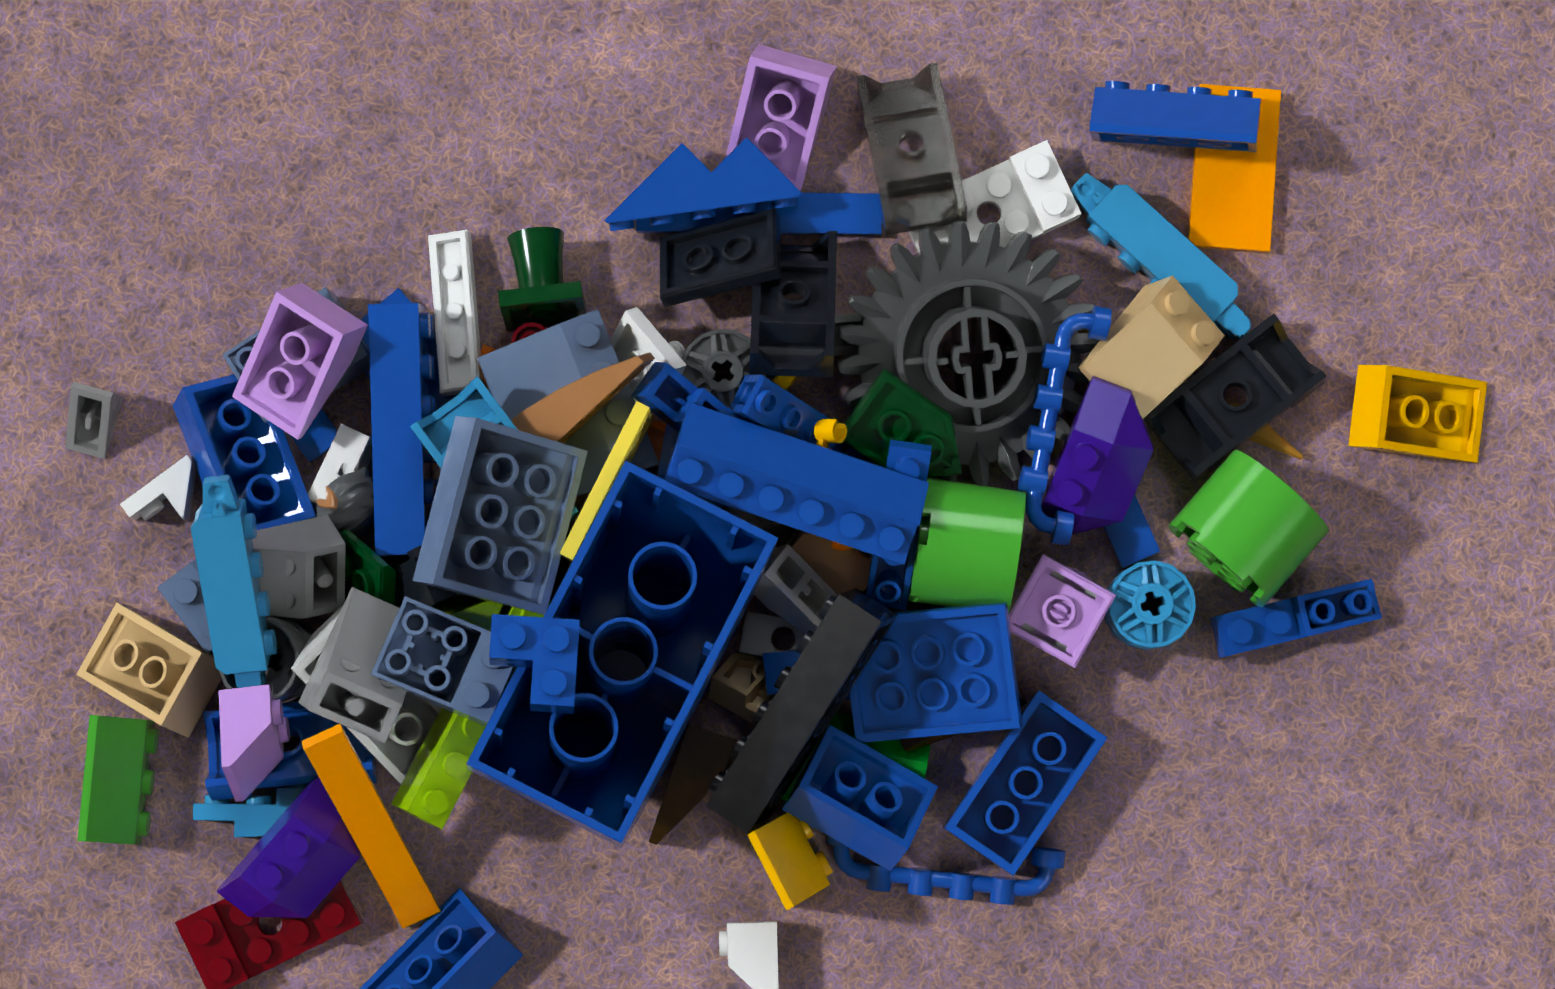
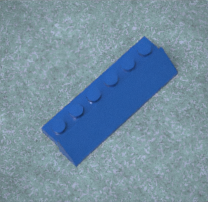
[664,402,929,565]

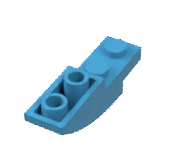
[193,783,309,837]

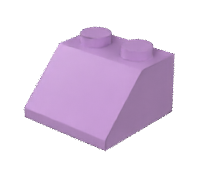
[218,685,290,802]

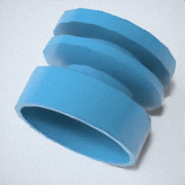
[1104,560,1196,650]

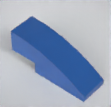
[631,362,741,432]

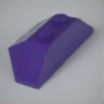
[1042,376,1154,535]
[217,775,361,918]

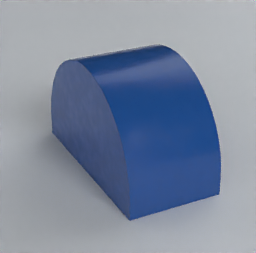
[466,461,778,848]

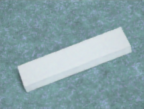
[428,230,483,396]

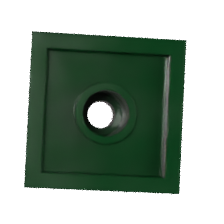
[498,227,587,331]

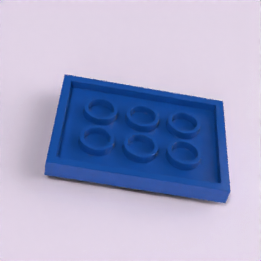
[850,602,1022,743]

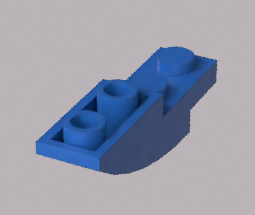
[866,439,932,610]
[1210,578,1382,658]

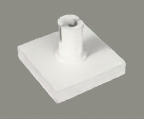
[610,307,686,422]

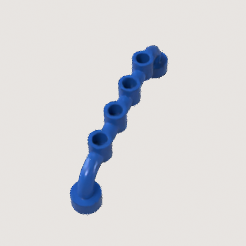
[1018,306,1112,546]
[825,835,1066,905]

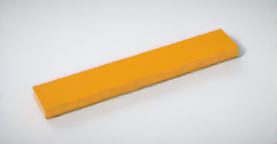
[301,723,440,929]

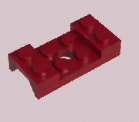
[175,880,364,989]

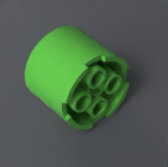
[1168,450,1329,607]
[908,478,1026,614]

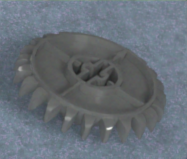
[837,220,1100,486]

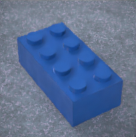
[942,690,1107,876]

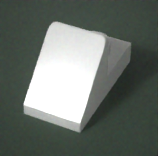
[120,455,197,522]

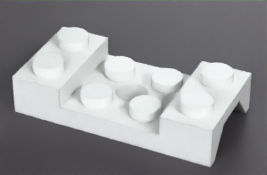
[897,140,1082,253]

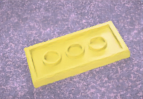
[559,401,653,562]

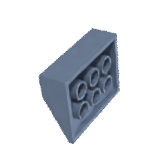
[477,309,659,497]
[412,416,588,615]

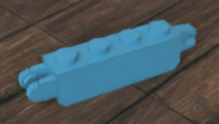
[1071,173,1252,341]
[191,475,277,688]

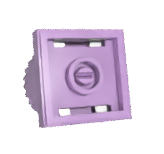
[1009,554,1116,668]

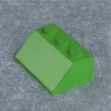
[77,715,159,845]

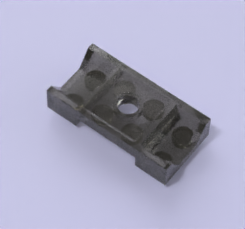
[856,63,967,235]

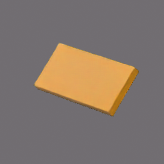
[1188,84,1281,253]

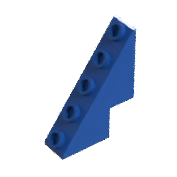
[604,137,801,231]
[729,374,874,464]

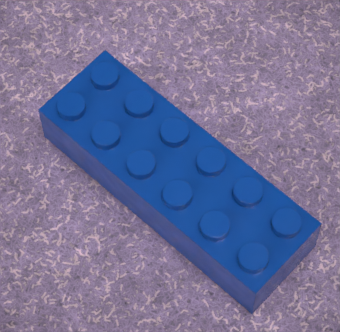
[368,303,438,555]

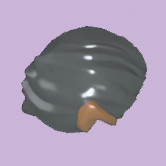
[316,467,374,538]

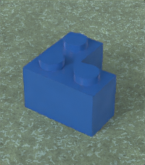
[489,614,580,714]

